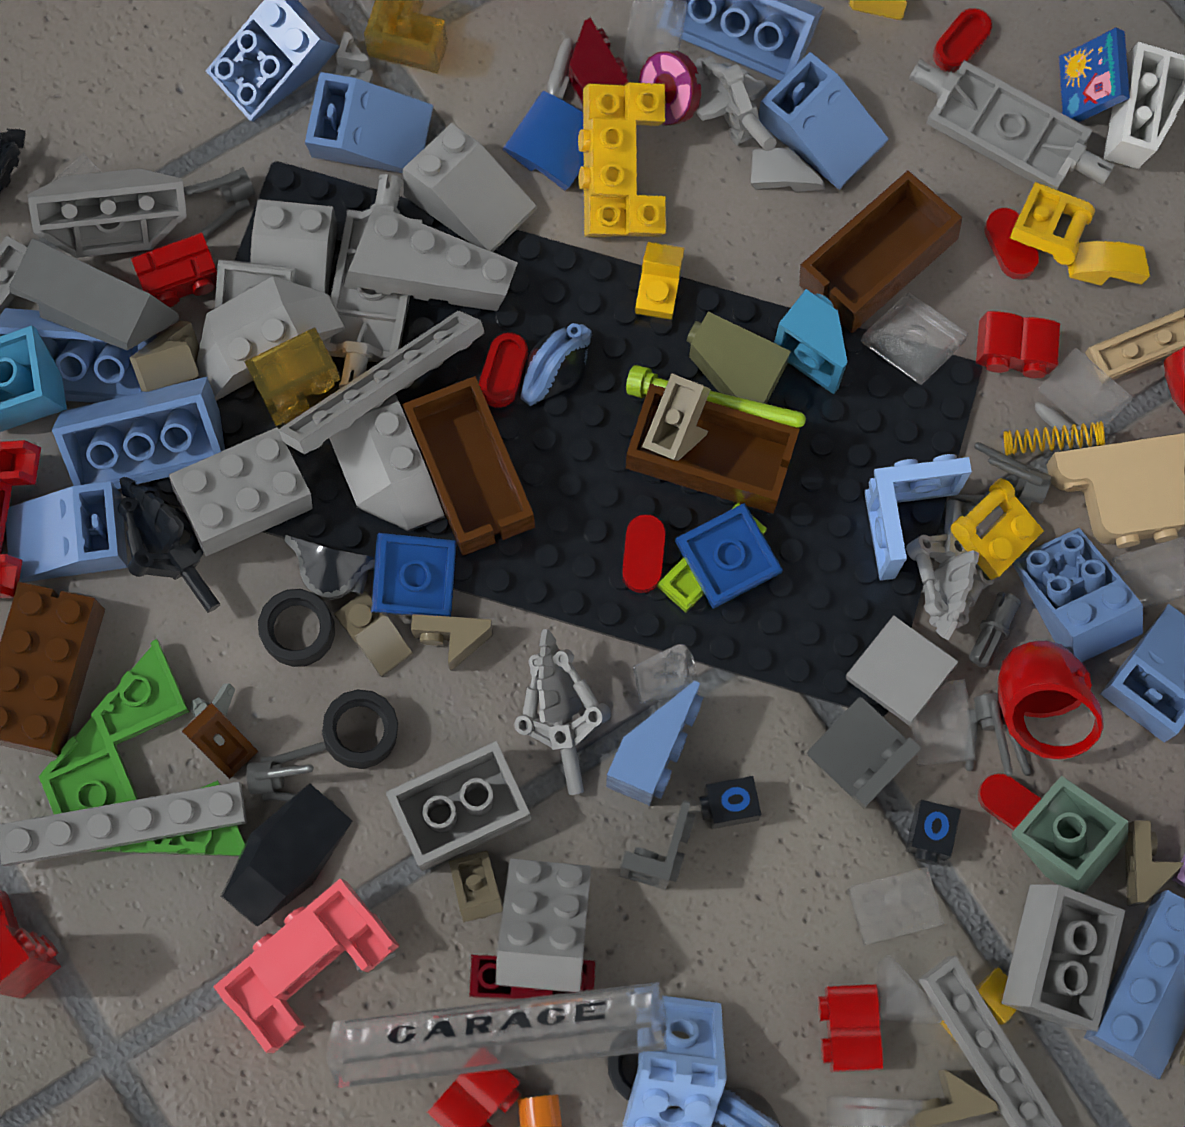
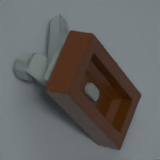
[182,683,258,779]

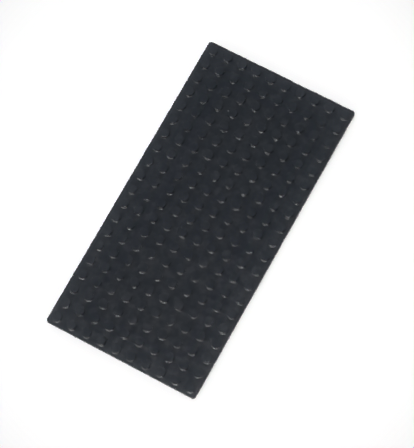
[149,161,983,717]

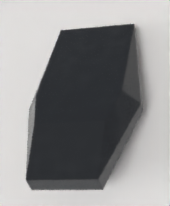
[221,783,353,927]

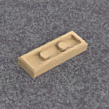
[1085,308,1185,385]

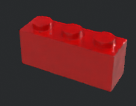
[0,925,61,999]

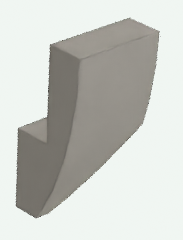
[335,32,373,83]
[751,148,825,192]

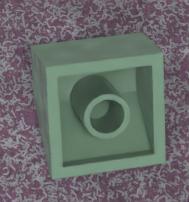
[1011,776,1128,894]

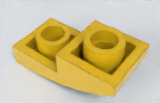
[1067,241,1150,285]

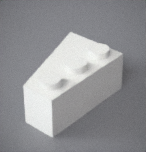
[1104,42,1185,169]

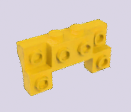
[578,82,666,237]

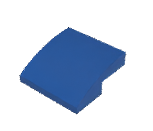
[502,91,584,191]

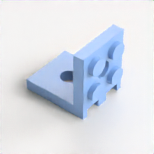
[864,454,972,581]
[623,993,726,1127]

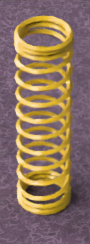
[1003,421,1105,456]

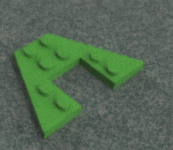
[38,639,246,856]

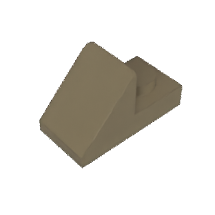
[130,321,199,392]
[642,374,711,461]
[334,591,413,677]
[411,614,493,671]
[1125,820,1184,906]
[449,850,503,923]
[907,1070,998,1127]

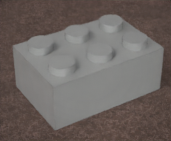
[169,427,313,557]
[385,741,532,872]
[496,859,591,992]
[1001,884,1125,1031]

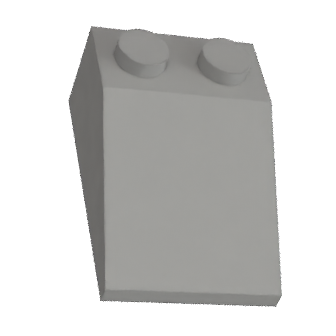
[403,123,536,252]
[250,199,338,294]

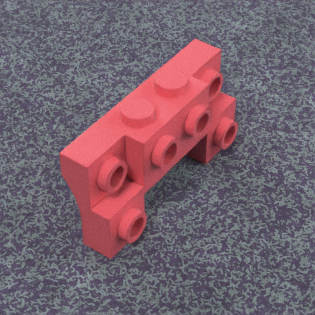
[213,879,400,1053]

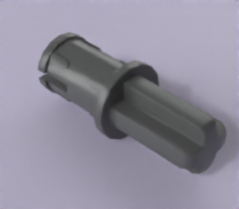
[969,592,1021,668]

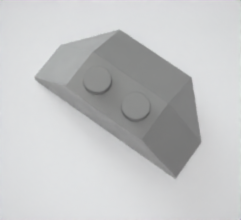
[27,169,187,258]
[196,276,346,401]
[329,394,445,532]

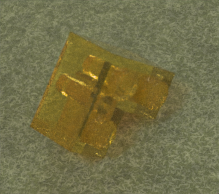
[364,0,448,74]
[244,327,340,426]

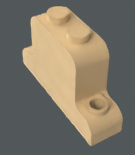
[1046,433,1185,548]

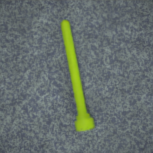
[626,365,806,428]

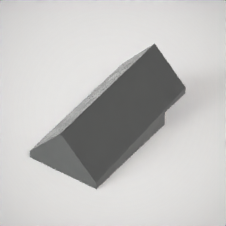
[9,238,179,351]

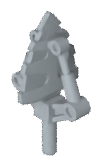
[695,56,776,151]
[906,500,994,640]
[515,629,611,795]

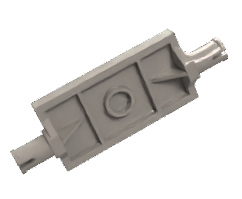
[909,59,1115,190]
[321,174,423,388]

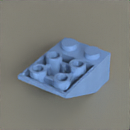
[206,0,340,122]
[758,52,888,190]
[305,72,433,173]
[6,481,128,582]
[1012,528,1143,662]
[1100,604,1185,743]
[606,681,704,806]

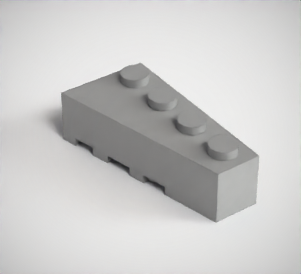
[343,204,518,311]

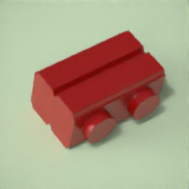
[131,232,217,308]

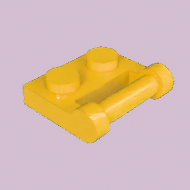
[1010,182,1095,265]
[950,478,1044,580]

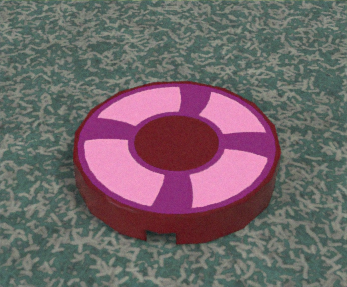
[638,50,702,126]

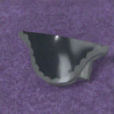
[285,535,375,599]

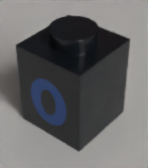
[698,776,761,829]
[905,799,961,865]

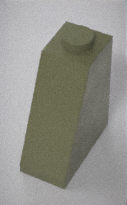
[687,312,791,404]

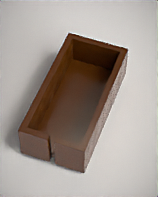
[799,170,963,333]
[403,376,535,556]
[626,384,800,514]
[0,582,105,758]

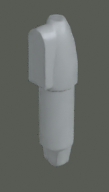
[547,38,574,99]
[1035,402,1096,449]

